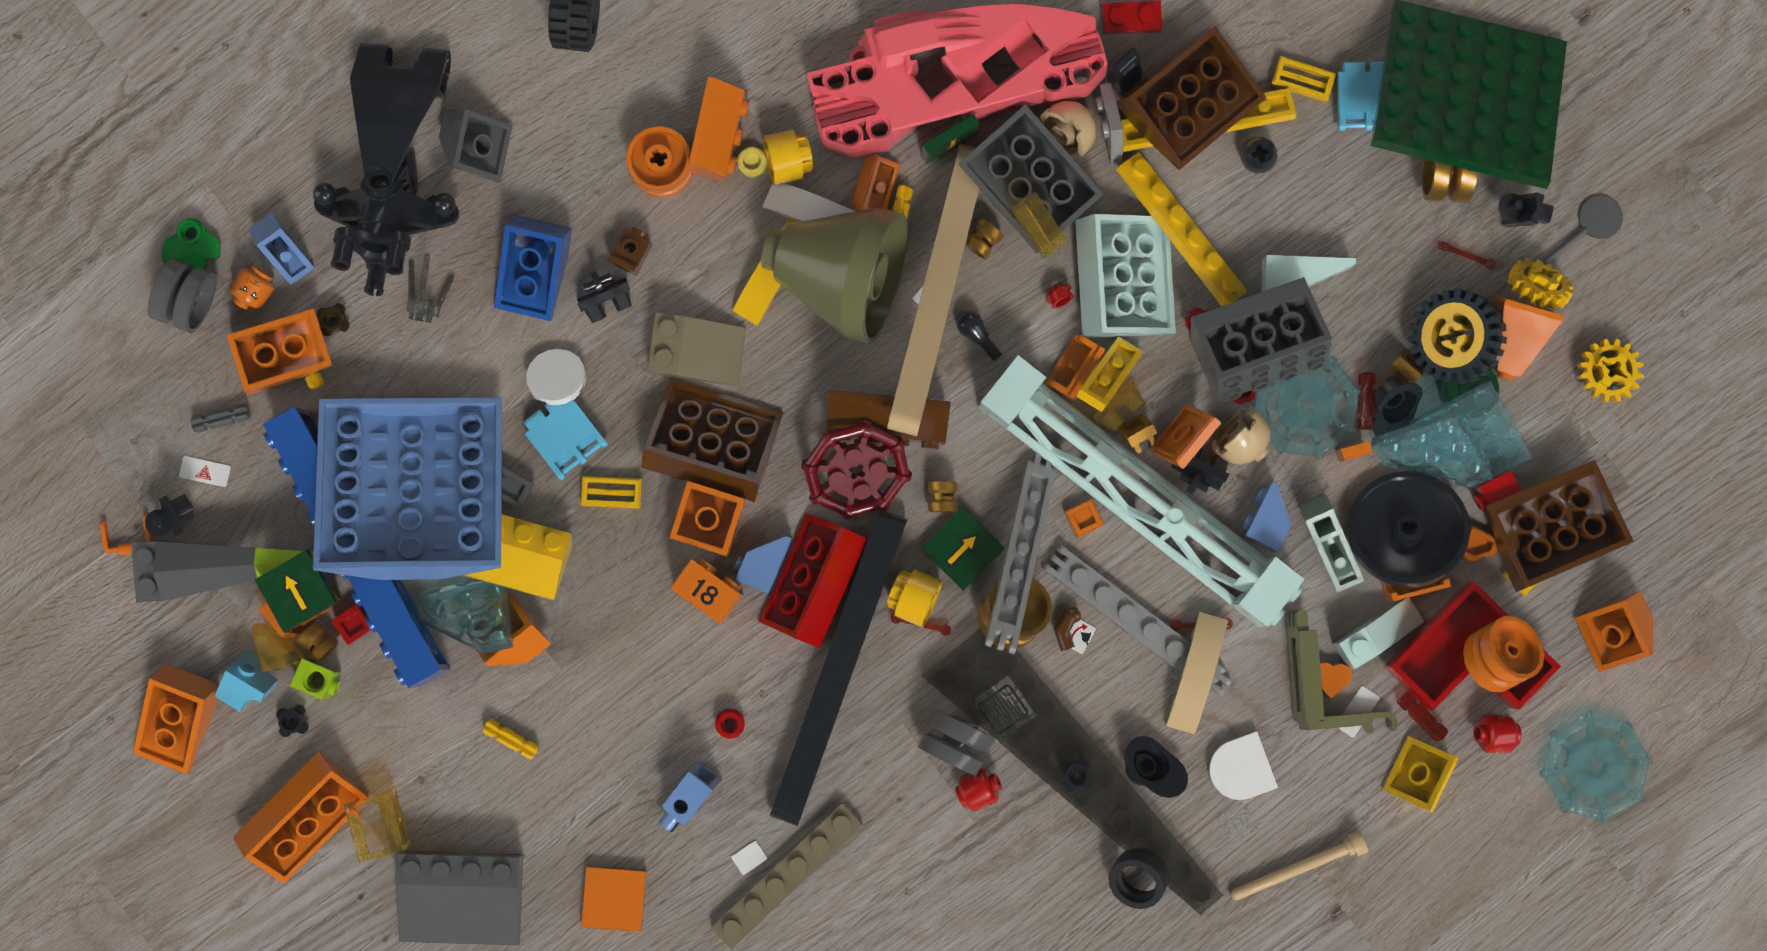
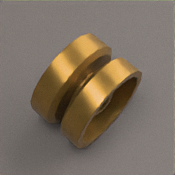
[1422,159,1477,203]
[977,578,1052,649]

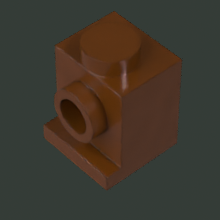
[607,227,652,277]

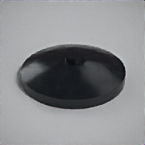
[1348,471,1470,587]

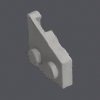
[1095,83,1123,166]

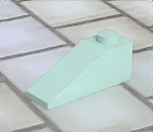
[1261,255,1356,292]
[1332,598,1424,669]

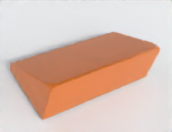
[850,154,900,211]

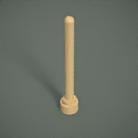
[1230,830,1368,900]

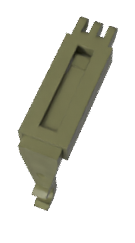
[1287,610,1398,733]

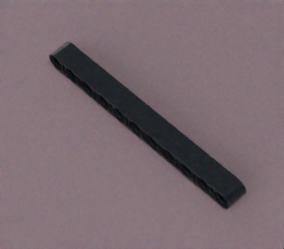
[770,509,908,826]

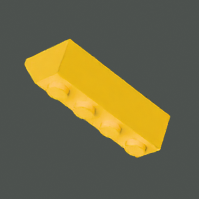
[464,514,572,600]

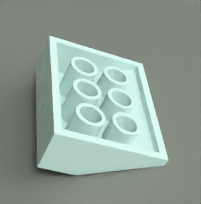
[1075,214,1176,338]

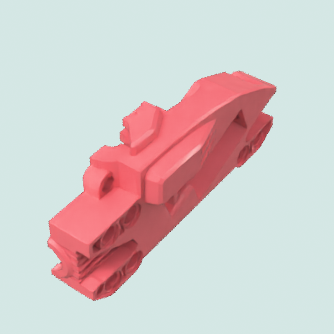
[807,3,1108,158]

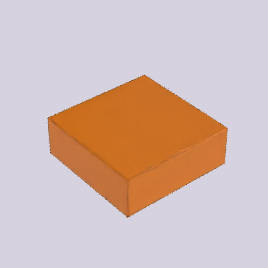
[1336,441,1372,462]
[1064,498,1104,538]

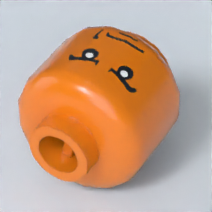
[229,265,275,310]

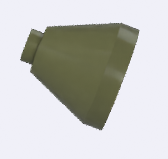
[761,207,908,344]

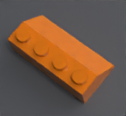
[233,751,370,883]

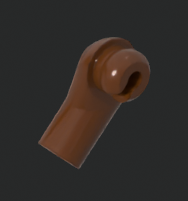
[1053,607,1081,652]

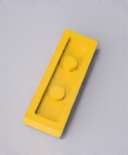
[1076,336,1144,412]

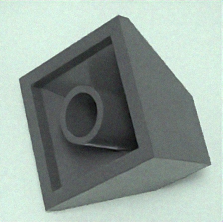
[439,109,513,182]

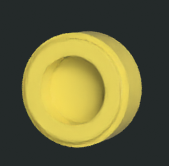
[737,147,767,178]

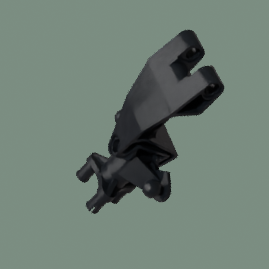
[313,43,460,296]

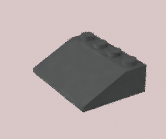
[958,104,1104,254]
[396,851,524,946]

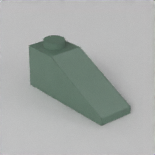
[1298,494,1365,593]

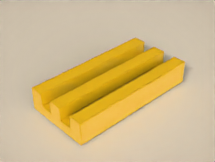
[1270,56,1336,103]
[581,476,643,509]

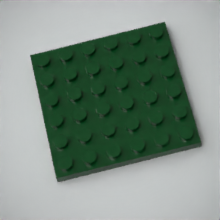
[1370,0,1567,189]

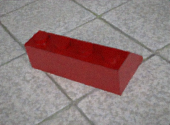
[758,513,867,648]

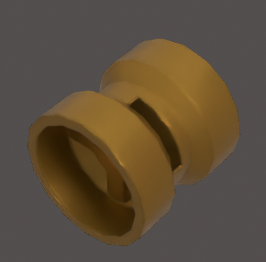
[965,218,1004,260]
[928,481,958,512]
[296,621,339,663]

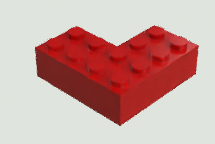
[1384,581,1561,710]

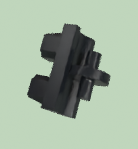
[1498,192,1554,228]
[577,270,632,323]
[1170,447,1229,495]
[145,494,194,536]

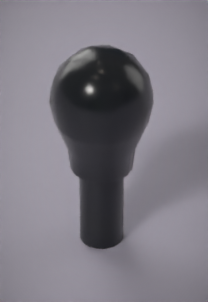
[956,311,1002,361]

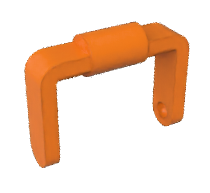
[100,514,153,555]

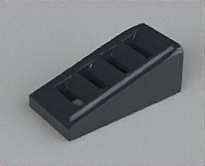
[1107,48,1142,96]

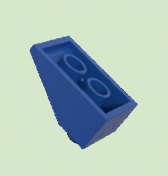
[494,215,572,321]

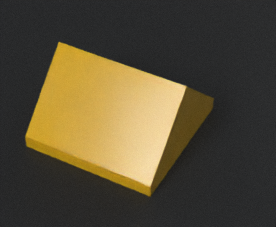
[1383,736,1459,813]

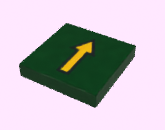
[921,115,979,165]
[921,507,1005,591]
[254,549,339,633]

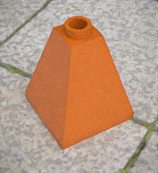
[1493,294,1564,381]

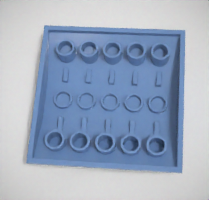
[313,398,502,580]

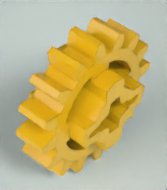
[1507,258,1574,310]
[1577,339,1644,403]

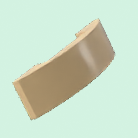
[1166,611,1228,735]

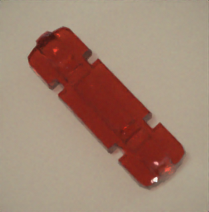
[1358,372,1376,430]
[1397,692,1448,742]

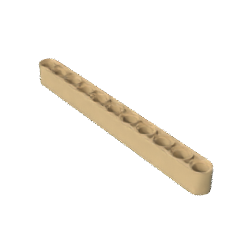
[887,143,979,436]

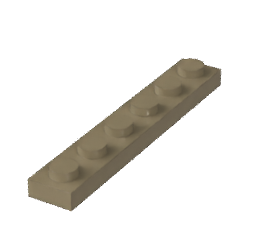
[711,802,863,950]

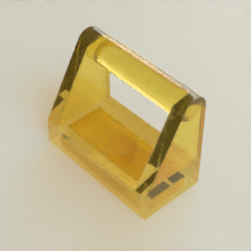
[1010,192,1068,259]
[252,623,305,672]
[343,789,411,863]

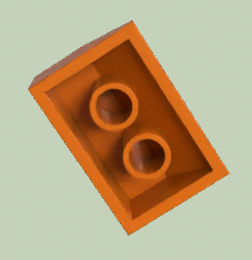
[689,76,750,182]

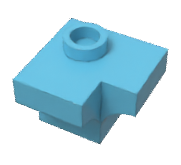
[214,650,279,712]

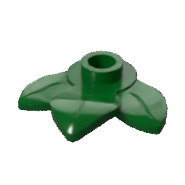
[161,218,221,270]

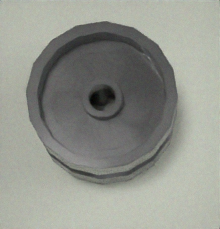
[147,258,217,334]
[917,709,995,776]

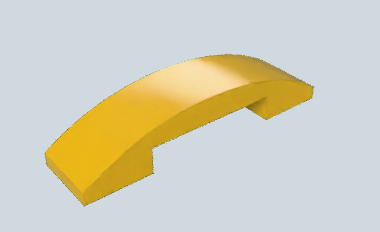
[732,217,800,326]

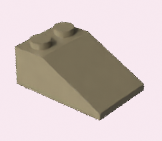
[647,312,746,386]

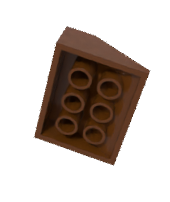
[1116,26,1267,170]
[641,378,784,502]
[827,390,951,449]
[1486,460,1634,592]

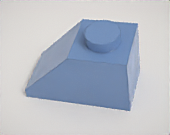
[248,212,314,285]
[733,536,792,594]

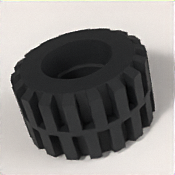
[548,0,600,52]

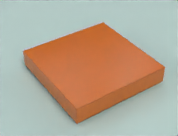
[1150,404,1221,469]
[581,866,647,932]

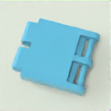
[1337,61,1384,131]
[523,400,608,481]

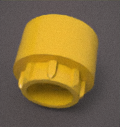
[763,129,813,185]
[887,569,943,628]

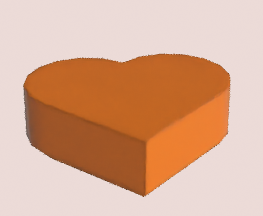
[1462,525,1498,562]
[1320,662,1352,699]

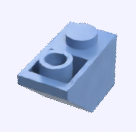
[1241,482,1291,553]

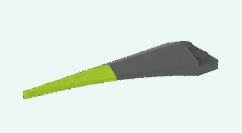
[131,540,314,603]

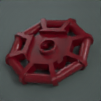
[801,420,912,519]

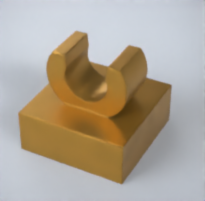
[1388,348,1424,383]
[1118,413,1157,453]

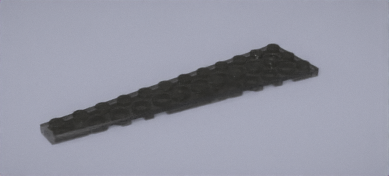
[922,628,1224,915]

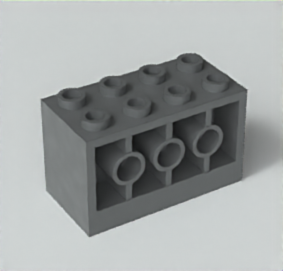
[1191,277,1332,402]

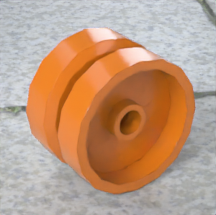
[626,126,693,198]
[1463,616,1544,692]

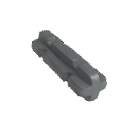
[191,404,251,433]

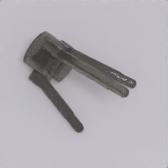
[406,253,455,323]

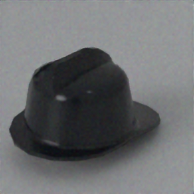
[1373,375,1423,443]
[1124,736,1188,798]

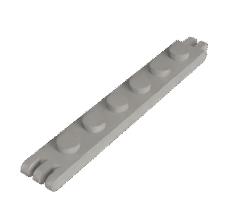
[985,452,1056,654]
[1042,545,1232,697]

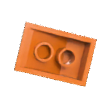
[226,308,333,396]
[133,663,219,775]

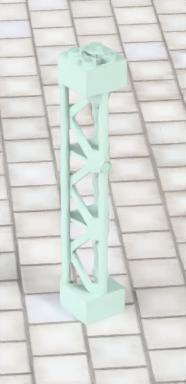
[978,355,1305,627]

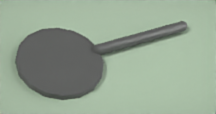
[1542,195,1623,265]

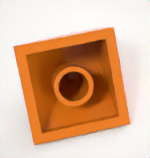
[1575,591,1653,672]
[465,592,551,666]

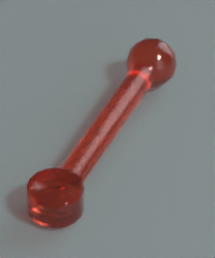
[1437,241,1496,270]
[891,612,951,636]
[1170,618,1233,632]

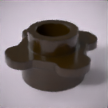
[317,303,350,336]

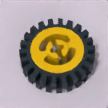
[1409,289,1507,384]

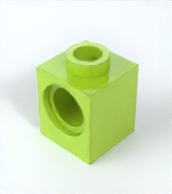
[290,658,341,700]

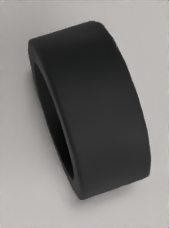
[1108,848,1169,909]

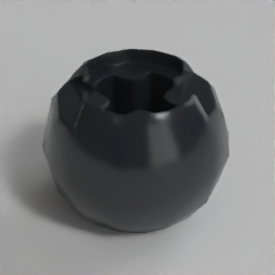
[1240,137,1278,173]

